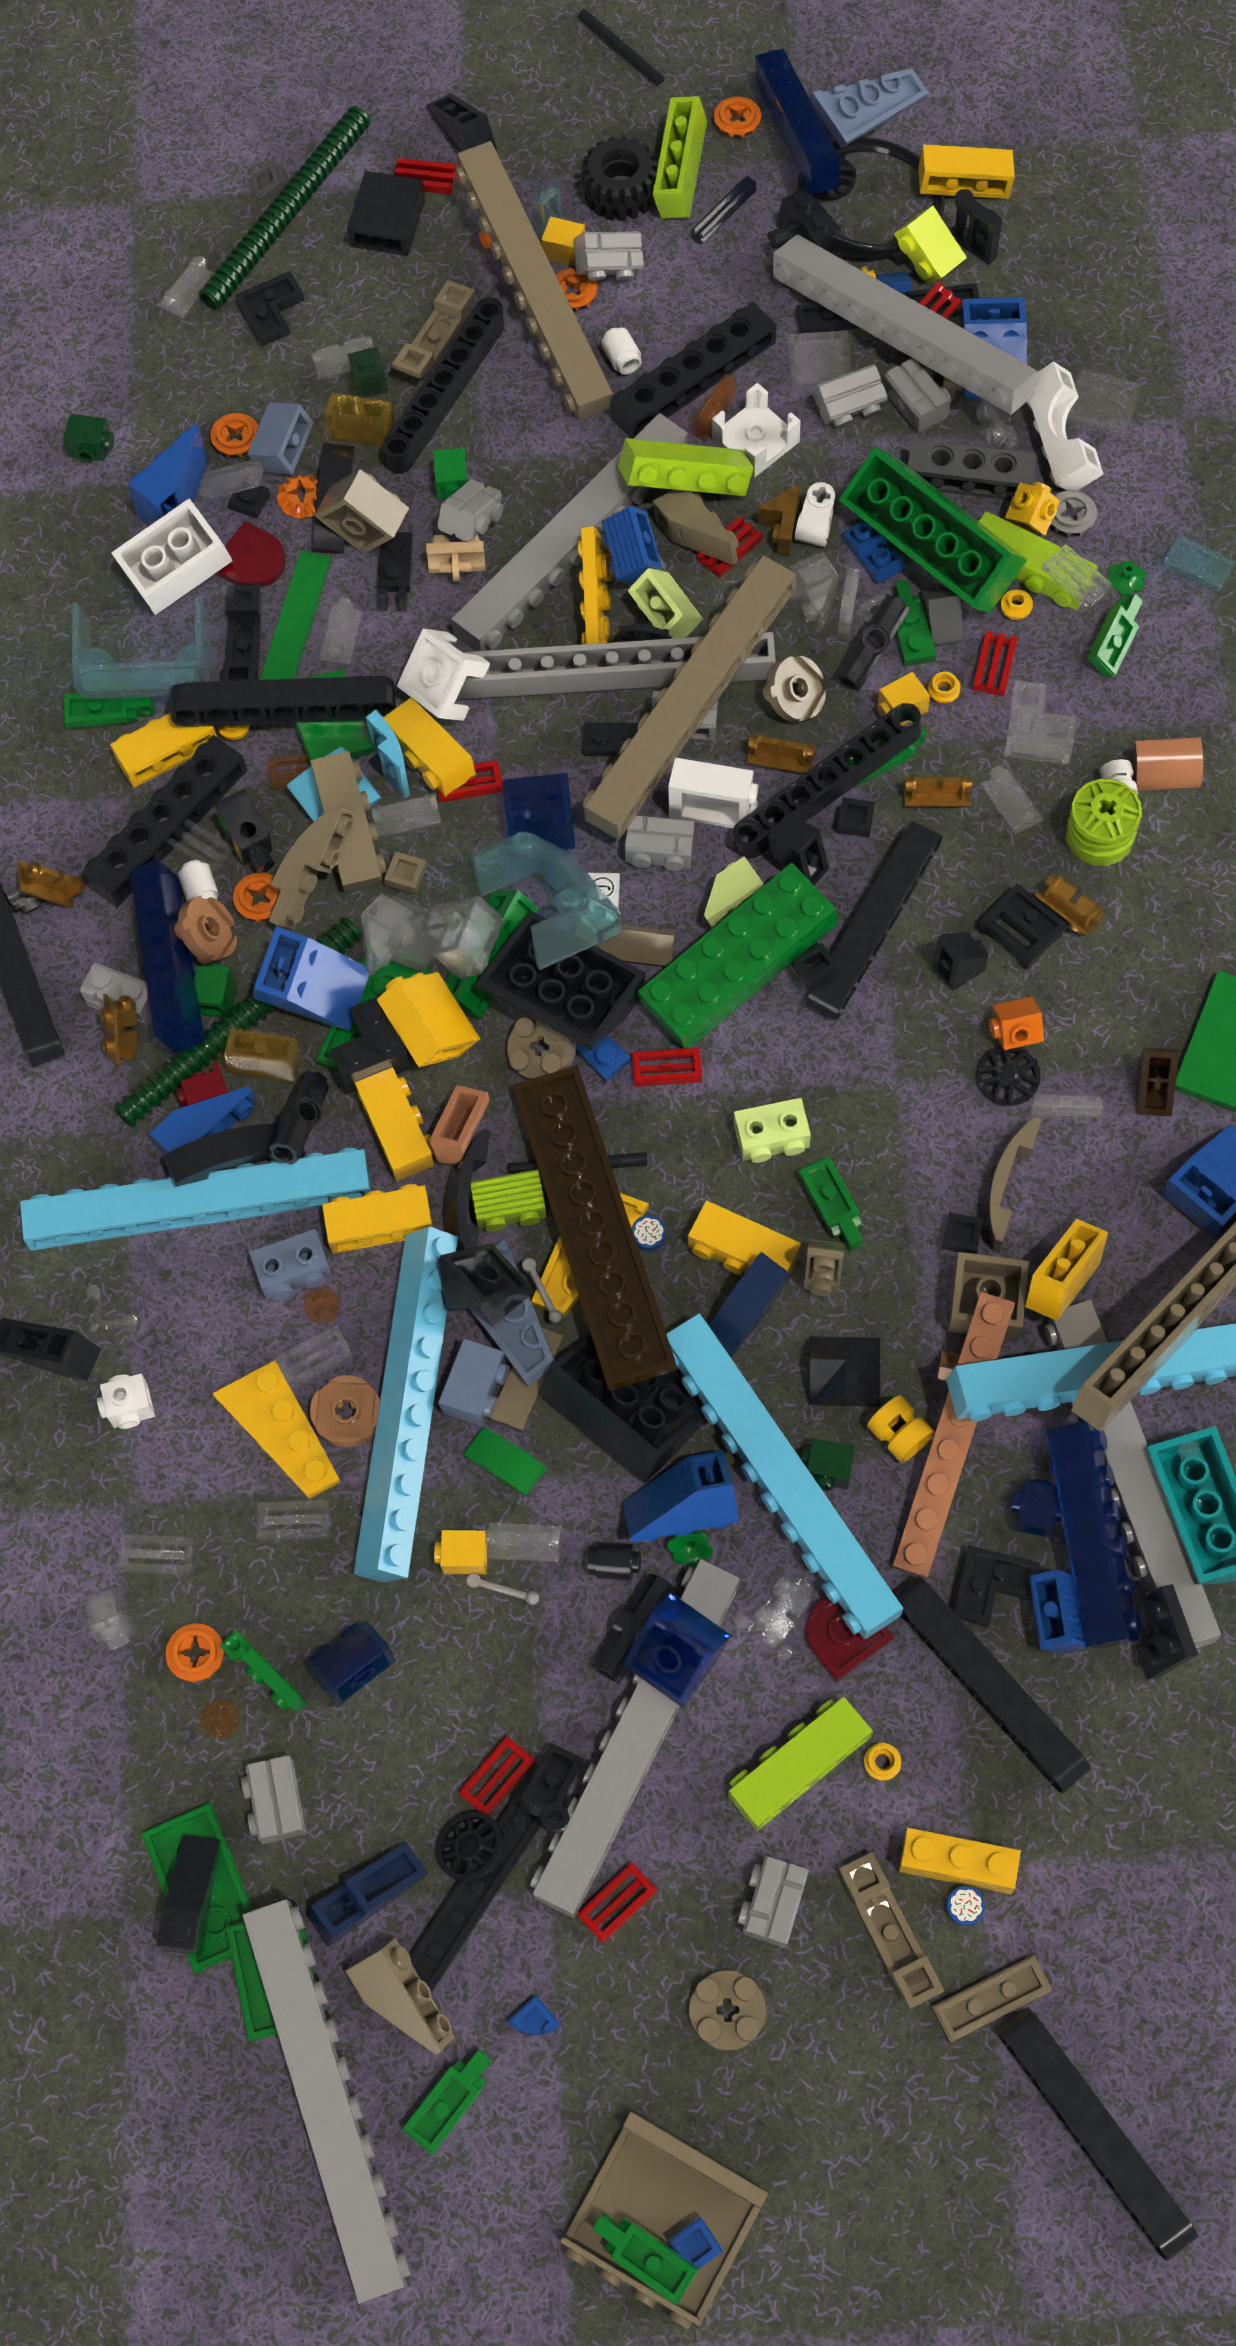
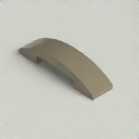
[392,280,475,378]
[987,1117,1042,1253]
[839,1852,945,2009]

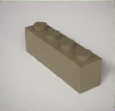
[310,751,387,893]

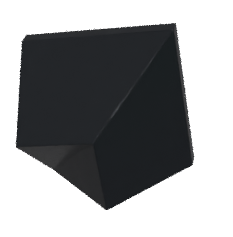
[439,1243,534,1326]
[809,1336,880,1407]

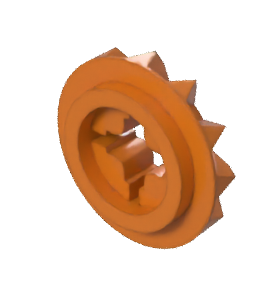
[714,96,761,138]
[556,268,597,312]
[210,413,259,458]
[276,473,319,518]
[233,872,281,923]
[165,1623,225,1683]

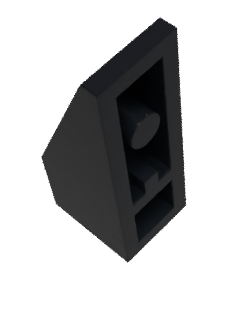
[426,93,497,152]
[0,1318,102,1381]
[157,1836,221,1956]

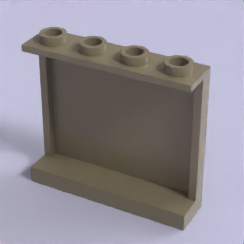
[560,2112,769,2330]

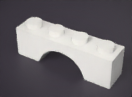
[1027,361,1103,491]

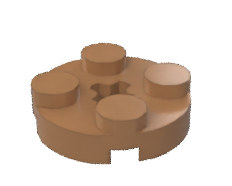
[174,896,237,965]
[310,1375,380,1447]

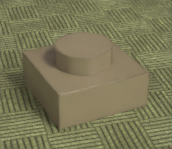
[384,851,427,894]

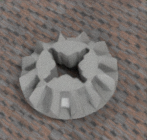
[1051,490,1097,537]

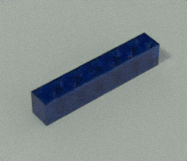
[755,49,840,195]
[129,859,205,1053]
[1047,1421,1141,1649]

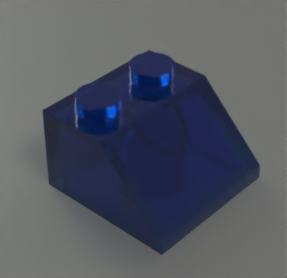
[502,773,576,856]
[622,1593,732,1708]
[307,1620,396,1707]

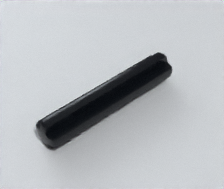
[691,176,757,244]

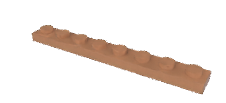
[892,1292,1015,1578]

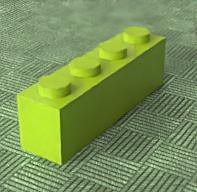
[653,96,707,219]
[618,438,753,496]
[979,511,1099,611]
[728,1696,873,1832]

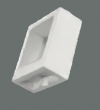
[669,758,759,828]

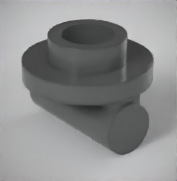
[5,886,41,914]

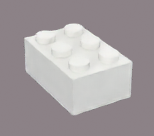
[112,498,233,615]

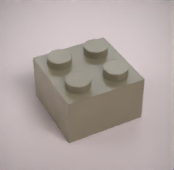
[314,469,409,553]
[948,1252,1029,1341]

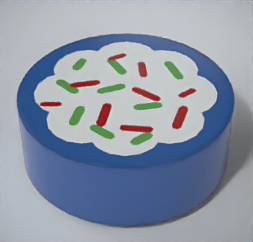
[632,1215,666,1252]
[946,1886,985,1926]

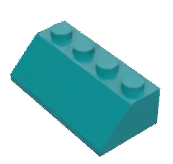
[1146,1426,1236,1585]

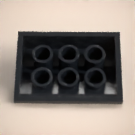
[476,911,646,1051]
[538,1334,707,1483]

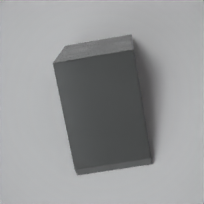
[920,587,964,647]

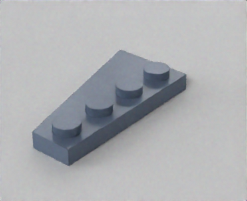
[808,68,929,148]
[470,1239,556,1386]

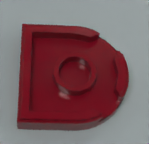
[215,521,285,586]
[806,1597,894,1683]

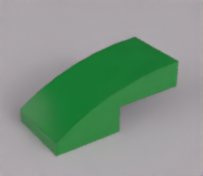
[463,1427,546,1497]

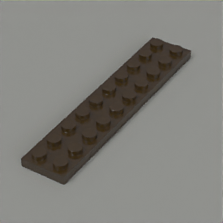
[512,1065,677,1391]

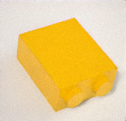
[377,972,480,1067]

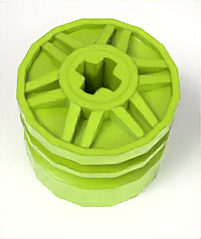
[1066,779,1142,866]

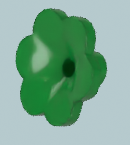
[1107,560,1146,596]
[667,1531,713,1568]

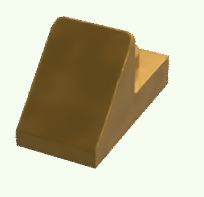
[757,486,800,557]

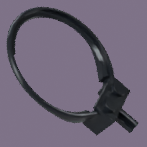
[767,137,945,257]

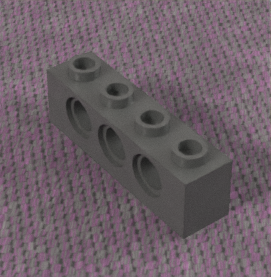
[908,439,1037,500]

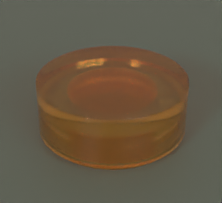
[304,1288,340,1324]
[201,1700,240,1739]

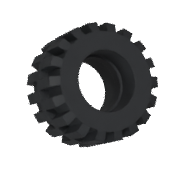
[582,136,657,221]

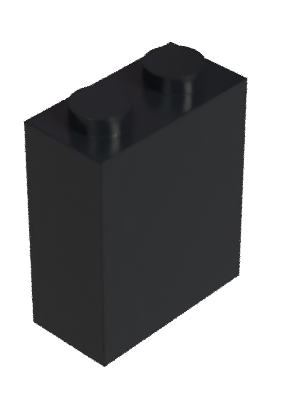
[347,171,425,256]

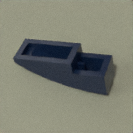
[709,1252,792,1358]
[306,1842,427,1947]

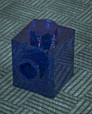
[1010,1479,1065,1538]

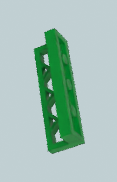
[444,890,539,1019]

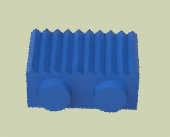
[602,506,663,585]
[1029,1569,1090,1654]

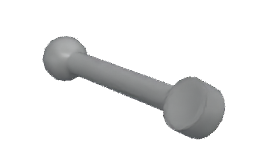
[522,1258,562,1323]
[466,1573,539,1605]

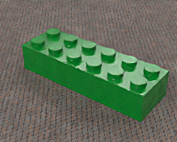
[839,446,1027,613]
[638,863,838,1049]

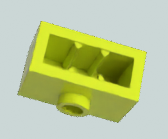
[894,206,967,285]

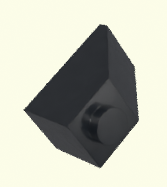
[768,813,829,886]
[933,932,988,991]

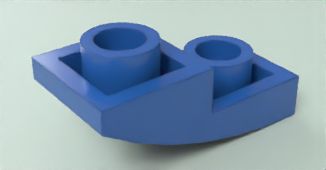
[842,521,905,583]

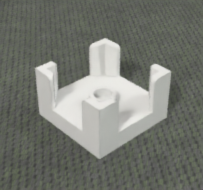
[712,383,801,478]
[397,628,490,721]

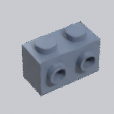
[247,402,314,475]
[249,1229,332,1300]
[438,1339,510,1427]

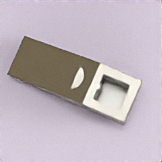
[653,490,739,565]
[804,1239,844,1296]
[346,1937,455,2055]

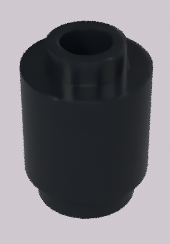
[587,1542,641,1580]

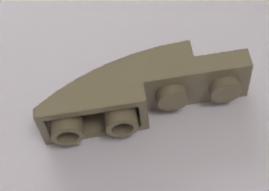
[268,805,356,929]

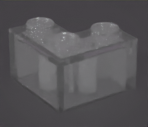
[1004,680,1077,765]
[421,895,504,978]

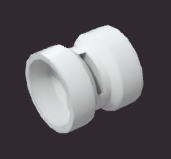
[1099,759,1138,795]

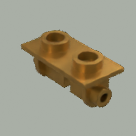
[746,733,816,774]
[904,775,972,807]
[17,860,85,908]
[1034,874,1106,935]
[100,993,138,1069]

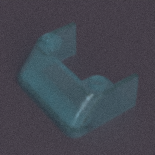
[72,598,210,699]
[472,832,623,970]

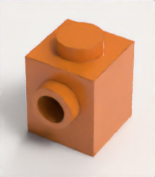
[989,997,1044,1050]

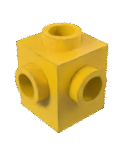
[1005,482,1060,536]

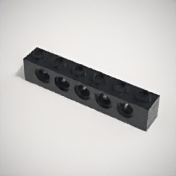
[610,302,777,439]
[82,735,247,908]

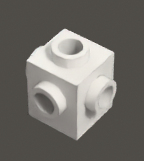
[97,1373,155,1429]

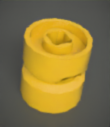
[867,1395,935,1463]

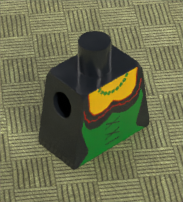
[215,788,275,873]

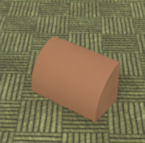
[1131,737,1203,791]
[430,1085,490,1164]

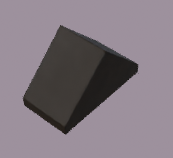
[1137,1048,1179,1116]

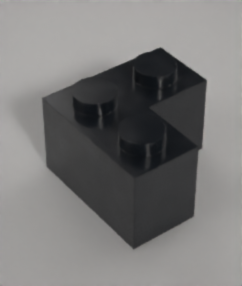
[330,995,410,1094]

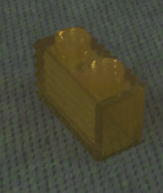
[325,393,396,447]
[224,1027,302,1082]

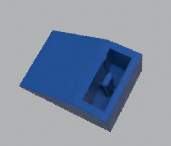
[959,297,1027,399]
[128,424,208,527]
[253,926,371,1032]
[1162,1124,1236,1240]
[622,1450,739,1542]

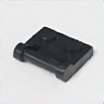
[951,189,1002,265]
[977,883,1068,969]

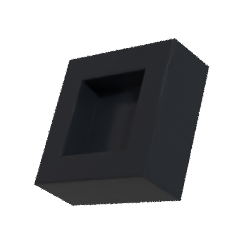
[228,479,270,519]
[837,797,875,837]
[942,1212,984,1254]

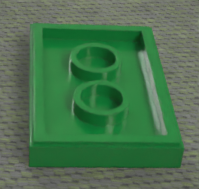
[294,669,374,766]
[226,1908,316,2042]

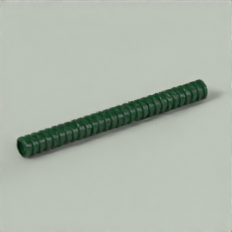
[198,106,371,310]
[114,917,362,1128]

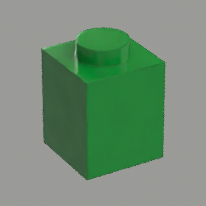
[433,448,468,500]
[190,964,238,1017]

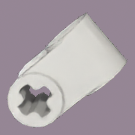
[794,482,835,547]

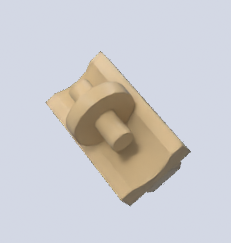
[426,535,486,582]

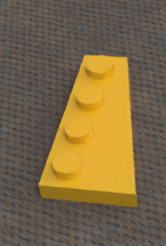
[578,526,612,644]
[531,1193,649,1318]
[212,1360,341,1499]

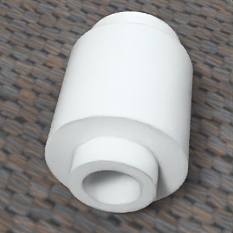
[601,328,642,375]
[178,860,219,902]

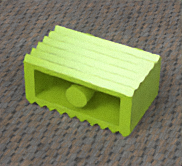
[471,1169,547,1232]

